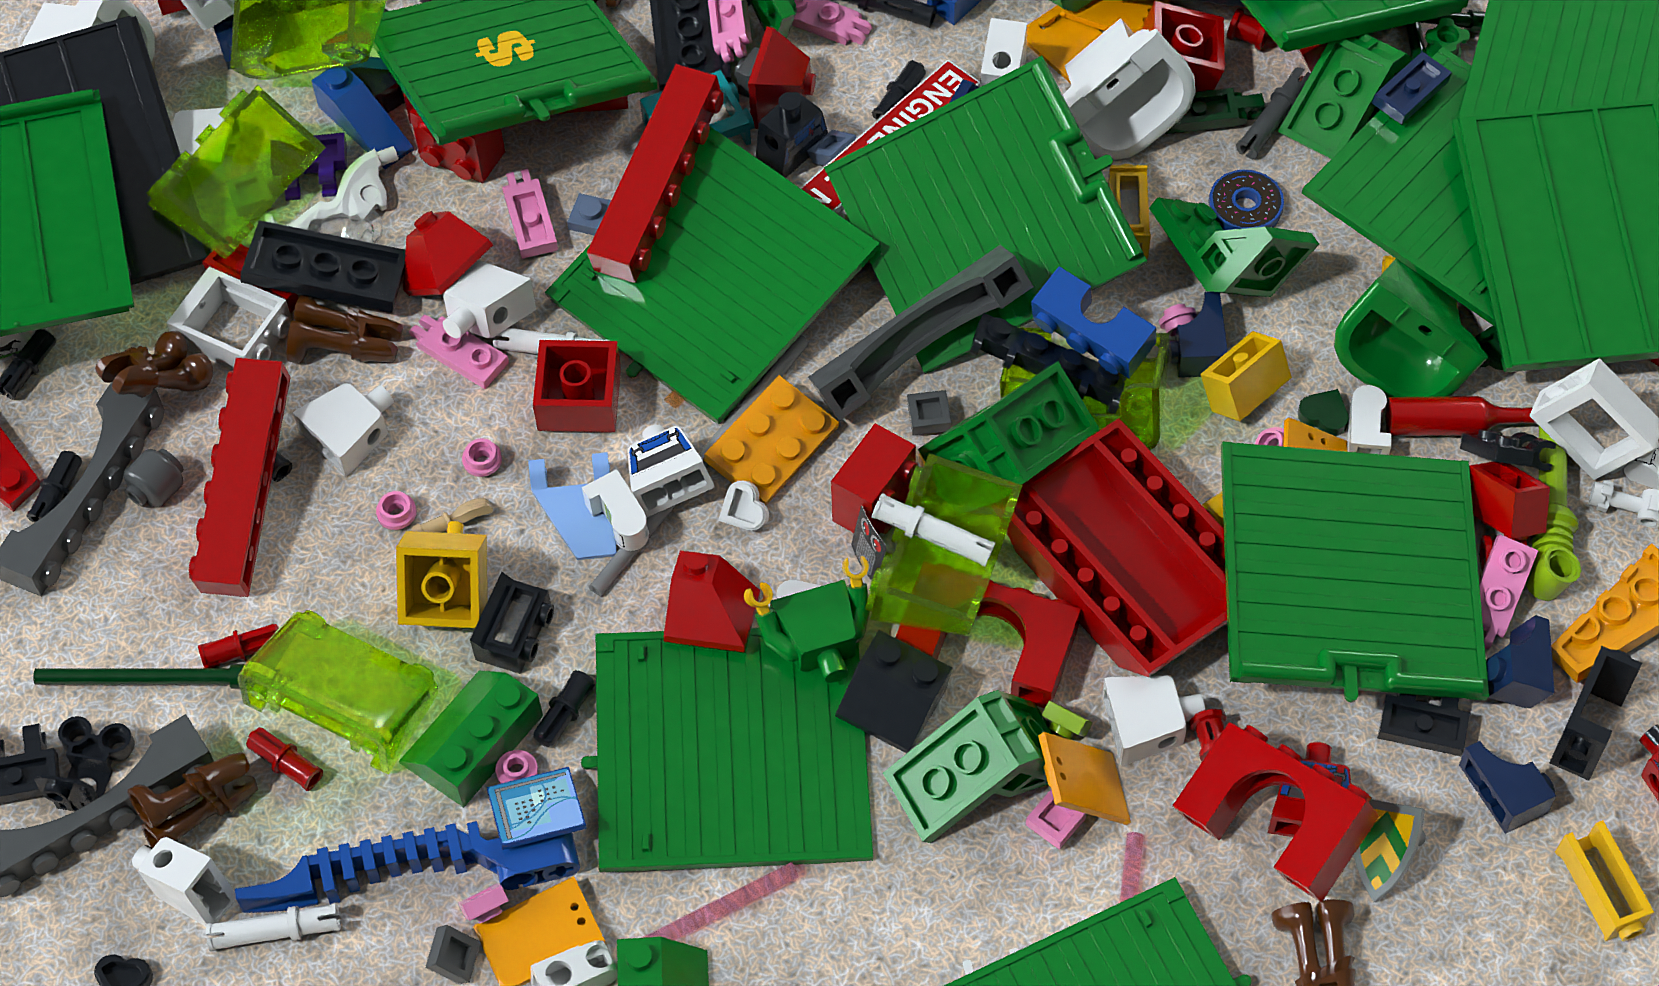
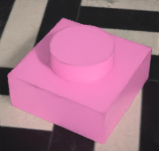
[1026,790,1086,850]
[458,883,509,923]

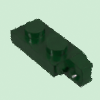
[1165,88,1265,134]

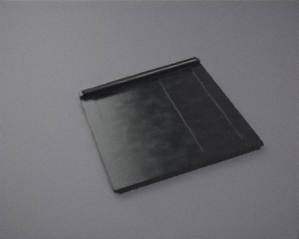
[0,16,212,285]

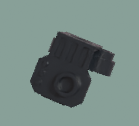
[35,716,135,812]

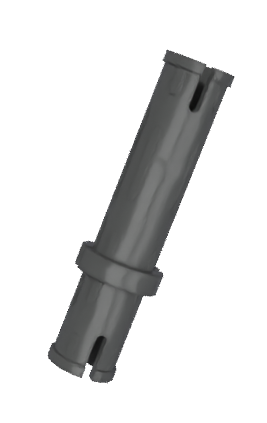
[1236,67,1311,159]

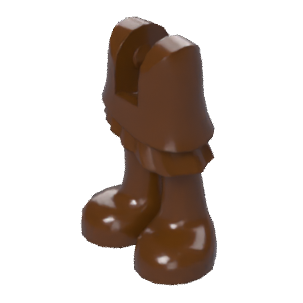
[286,295,403,363]
[95,330,213,398]
[128,752,258,848]
[1271,899,1356,986]

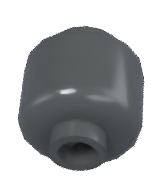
[124,449,184,507]

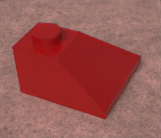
[748,27,816,129]
[403,211,493,296]
[664,550,760,652]

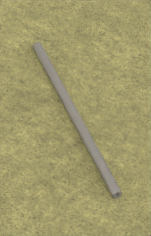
[589,335,809,597]

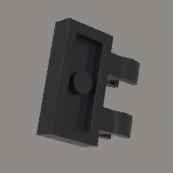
[1460,429,1556,471]
[1377,693,1470,757]
[0,723,60,804]

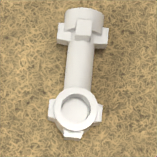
[1588,480,1659,528]

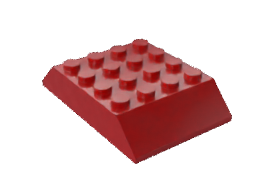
[993,418,1227,677]

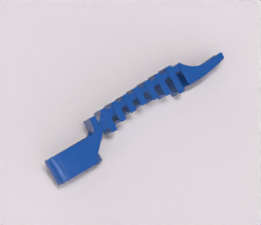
[234,821,580,913]

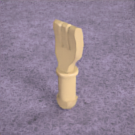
[411,497,493,533]

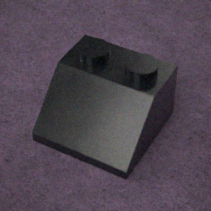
[835,630,953,754]

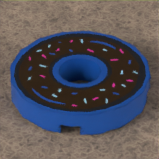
[1208,170,1284,230]

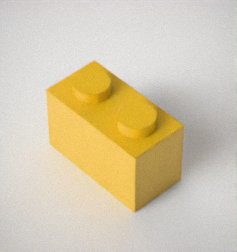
[1200,331,1292,421]

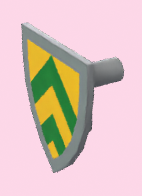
[1354,799,1426,902]

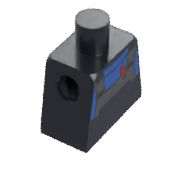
[755,92,828,178]

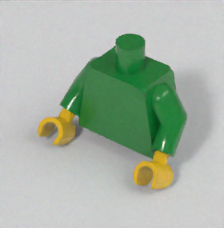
[744,556,870,683]

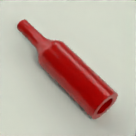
[1385,396,1536,436]

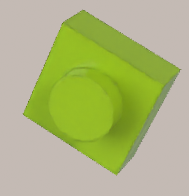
[1041,701,1093,740]

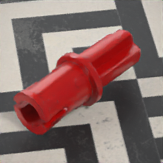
[198,624,282,668]
[246,727,323,791]

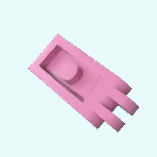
[708,0,752,64]
[792,0,872,45]
[502,168,558,259]
[409,315,509,389]
[1479,535,1538,650]

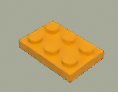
[703,375,840,505]

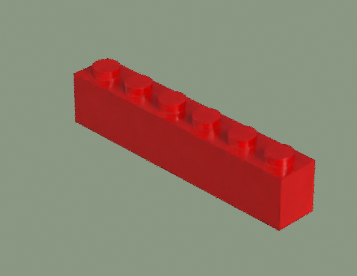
[587,64,724,283]
[189,358,291,597]

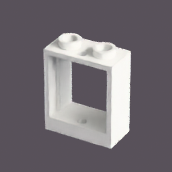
[166,267,293,370]
[1529,358,1659,480]

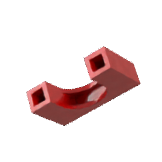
[895,563,1081,708]
[1172,722,1379,903]

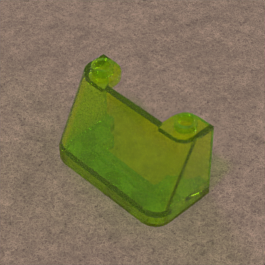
[238,610,438,775]

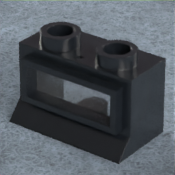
[470,572,554,674]

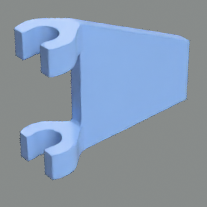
[528,452,617,560]

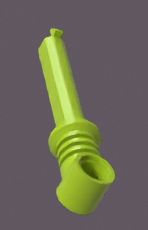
[1525,426,1581,601]

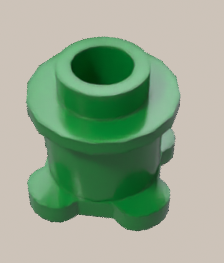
[1425,18,1470,59]

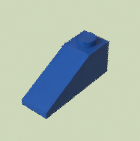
[311,61,414,170]

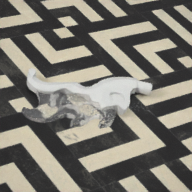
[264,146,399,244]

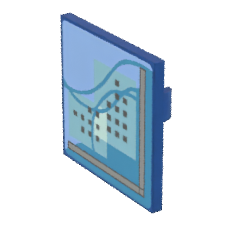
[486,767,587,850]

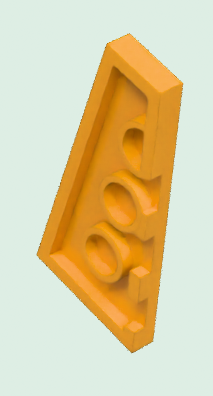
[1551,543,1659,683]

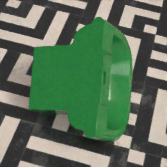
[1334,259,1488,398]

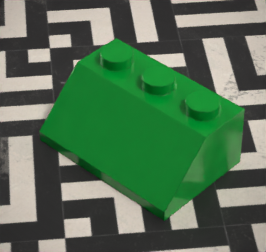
[399,670,543,808]
[617,936,709,986]

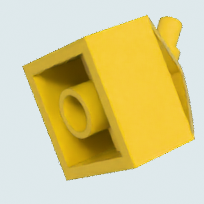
[396,521,488,628]

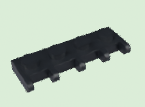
[969,313,1126,415]

